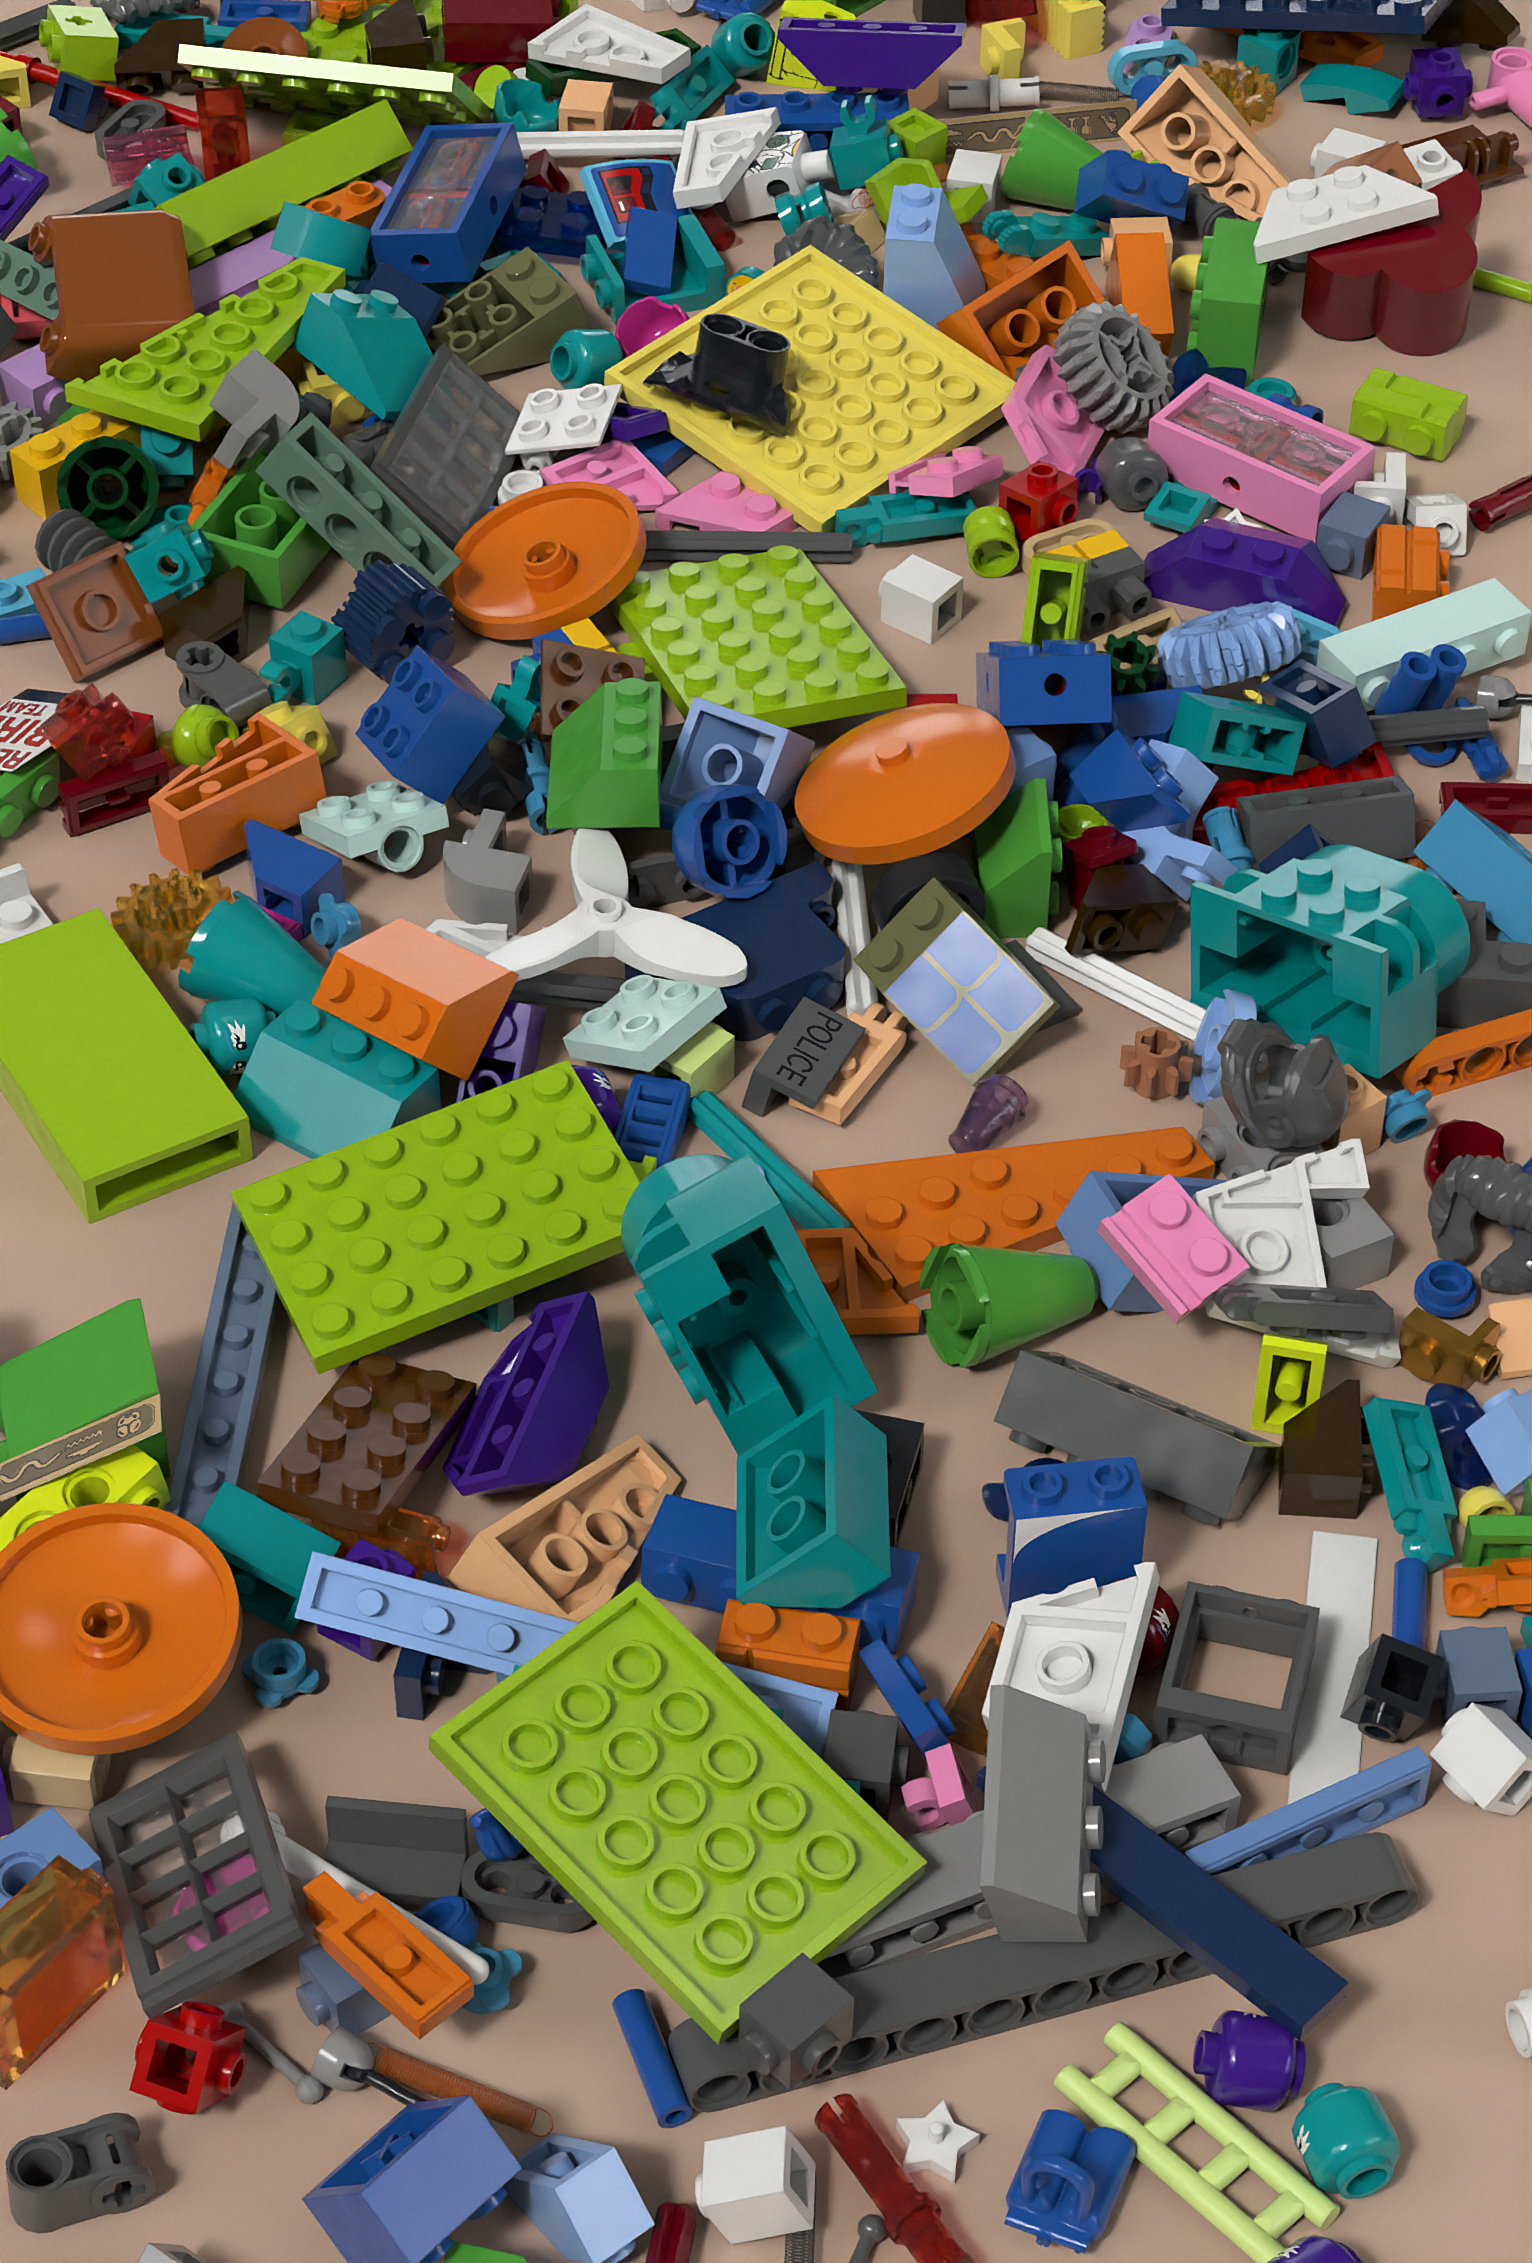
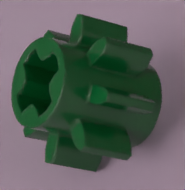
[1096,631,1160,696]

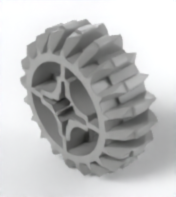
[1053,300,1175,434]

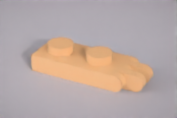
[789,1002,908,1126]

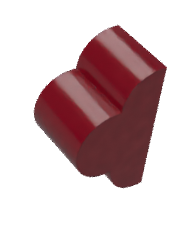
[1301,169,1482,356]

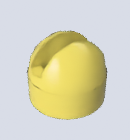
[1170,254,1201,292]
[1457,1486,1515,1531]

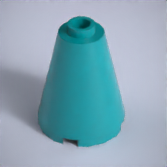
[178,890,340,1019]

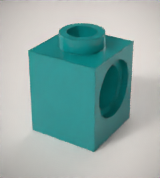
[1234,29,1301,99]

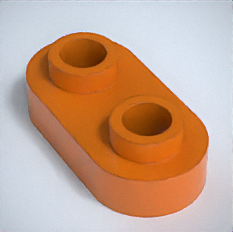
[304,181,385,227]

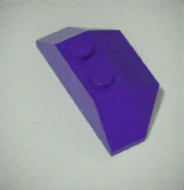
[778,17,967,95]
[1144,517,1347,627]
[442,1291,610,1496]

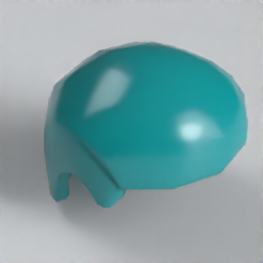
[493,79,560,132]

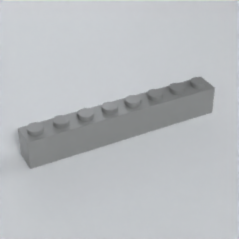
[817,1734,1241,1979]

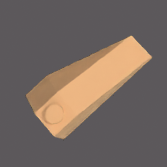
[1117,64,1292,221]
[446,1433,681,1623]

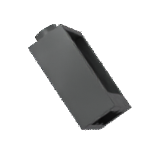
[1152,1581,1320,1775]

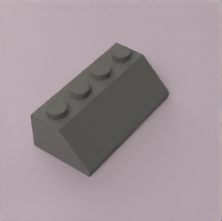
[994,1350,1281,1526]

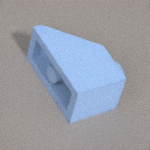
[503,2133,655,2263]

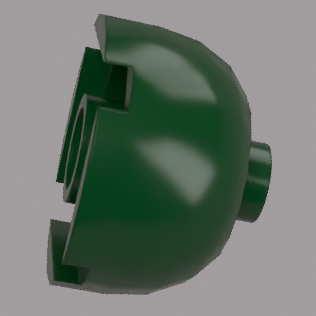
[56,436,160,539]

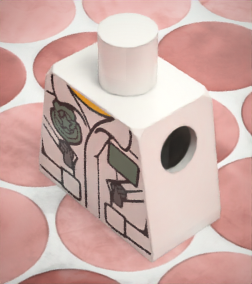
[725,130,836,222]

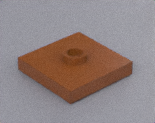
[26,541,163,683]

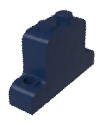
[625,861,846,1042]

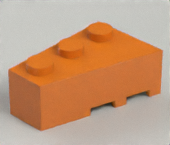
[148,712,327,876]

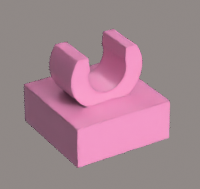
[901,1743,980,1832]

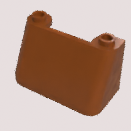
[28,209,195,382]

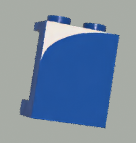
[996,1456,1148,1620]

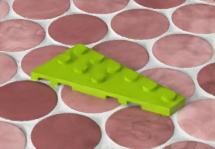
[65,257,346,442]

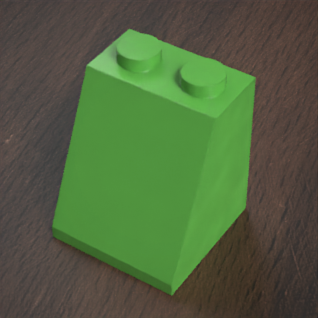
[0,1298,171,1502]

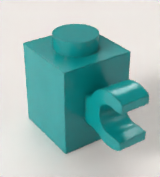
[829,95,903,190]
[259,611,348,705]

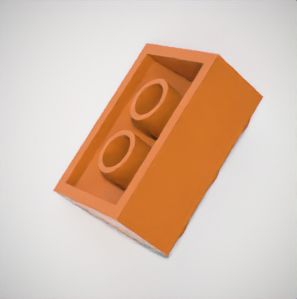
[936,240,1106,381]
[310,918,519,1081]

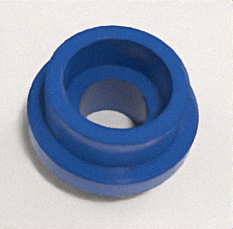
[1414,1260,1477,1318]

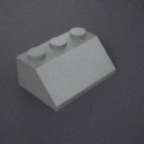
[980,1685,1106,1942]

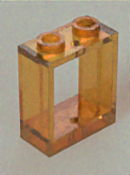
[0,1855,125,2090]

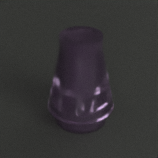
[948,1074,1029,1153]

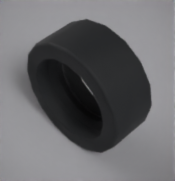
[872,850,986,930]

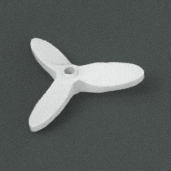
[484,828,747,987]

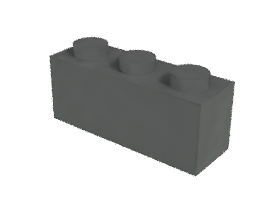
[1236,775,1416,872]

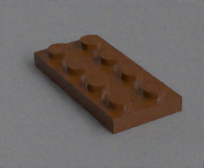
[256,1355,476,1537]

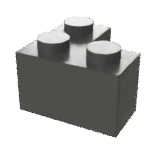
[1437,899,1532,1029]

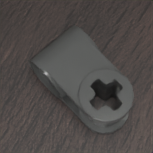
[176,641,272,730]
[6,2112,157,2234]

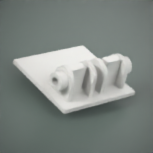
[505,383,623,475]

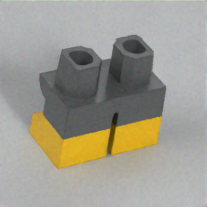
[1029,529,1152,636]

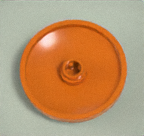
[444,481,647,640]
[795,703,1016,865]
[0,1503,242,1755]

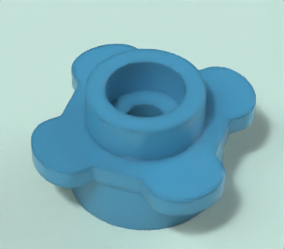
[311,893,361,959]
[1382,1089,1433,1143]
[241,1638,319,1707]
[462,1940,522,2014]

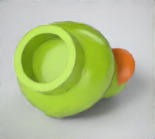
[154,703,239,770]

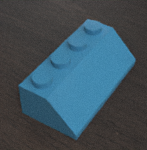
[1413,799,1532,944]

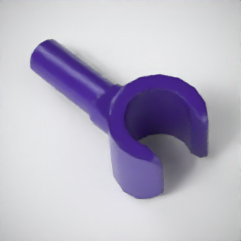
[1074,457,1104,504]

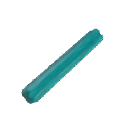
[688,1091,850,1229]

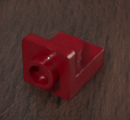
[1062,825,1138,910]

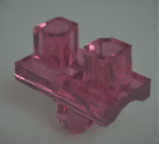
[102,124,194,187]

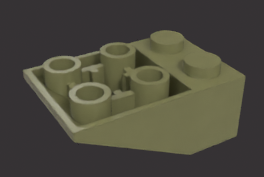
[425,246,592,375]

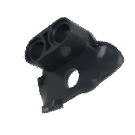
[643,313,791,436]

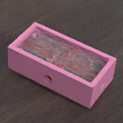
[1148,373,1376,545]

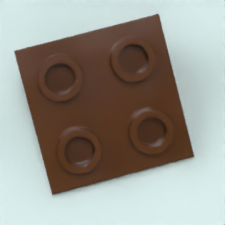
[1401,125,1524,186]
[530,639,645,742]

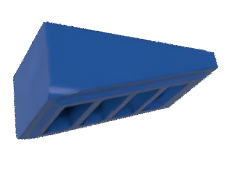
[614,1074,691,1168]

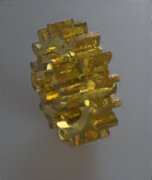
[1193,59,1276,127]
[111,868,234,970]

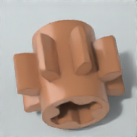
[1120,1027,1194,1100]

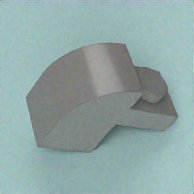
[209,348,300,470]
[443,808,533,934]

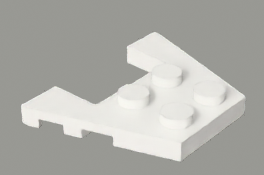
[1192,1138,1401,1368]

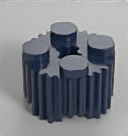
[331,560,456,684]

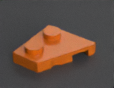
[795,1228,920,1335]

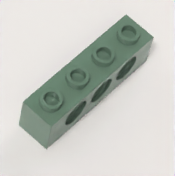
[255,412,462,588]

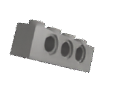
[1198,1080,1395,1289]

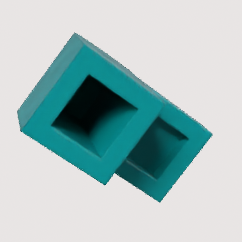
[270,201,375,278]

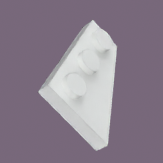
[673,107,781,209]

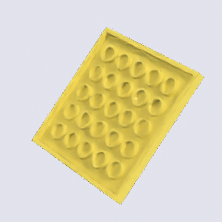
[604,245,1016,532]

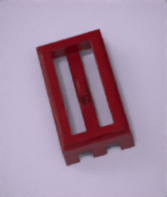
[57,750,170,838]
[1438,782,1532,834]

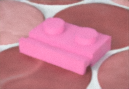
[888,446,1003,498]
[1097,1173,1250,1325]

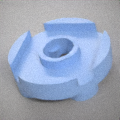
[1188,989,1257,1105]

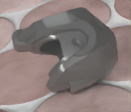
[1217,1018,1350,1149]

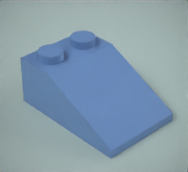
[1055,1171,1228,1313]

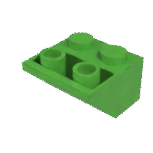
[973,778,1062,938]

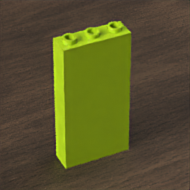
[0,908,253,1224]

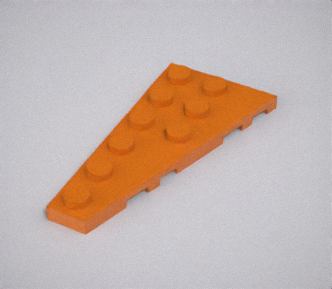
[813,1126,1215,1302]

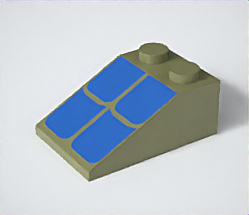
[853,877,1060,1090]

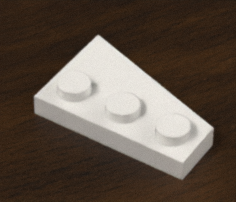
[527,4,691,84]

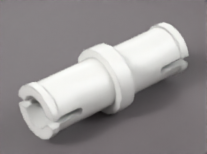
[948,74,1040,112]

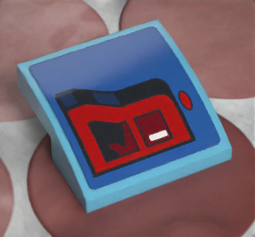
[579,159,693,251]

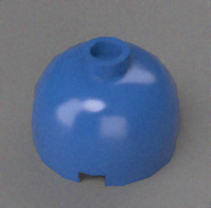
[671,785,787,898]

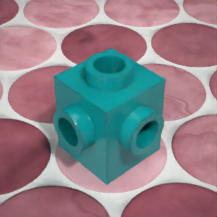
[128,152,206,207]
[124,519,214,604]

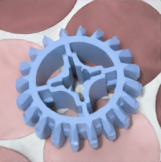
[1157,601,1301,689]

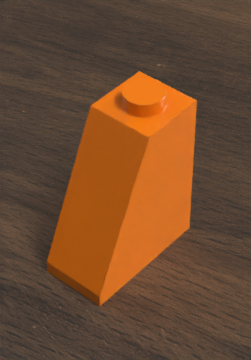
[1105,232,1174,357]

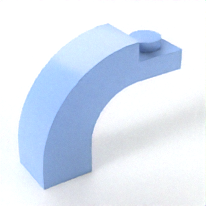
[1121,739,1239,902]

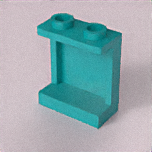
[580,214,725,326]

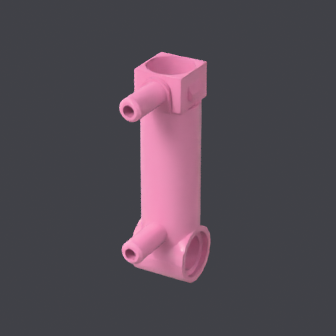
[1469,46,1532,163]

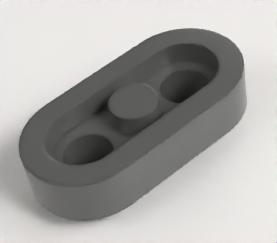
[95,99,167,165]
[461,1850,594,1932]

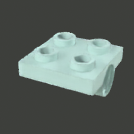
[299,780,450,872]
[562,975,727,1072]

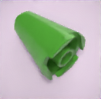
[1000,108,1103,211]
[920,1243,1099,1368]

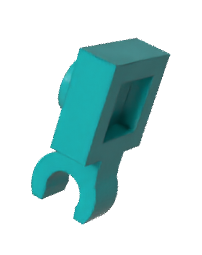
[490,655,541,752]

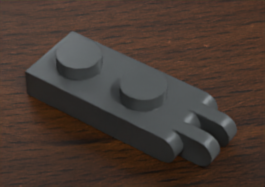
[1214,1283,1394,1340]

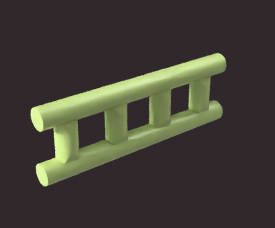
[1054,2022,1340,2263]

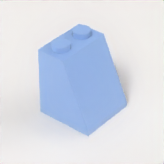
[883,183,986,331]

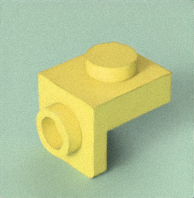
[979,17,1026,79]
[296,361,374,427]
[242,701,337,765]

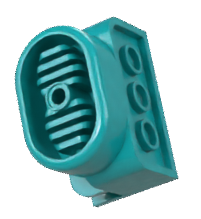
[1191,844,1470,1079]
[621,1154,878,1456]

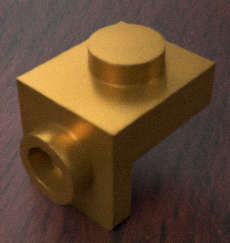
[1397,1307,1501,1399]

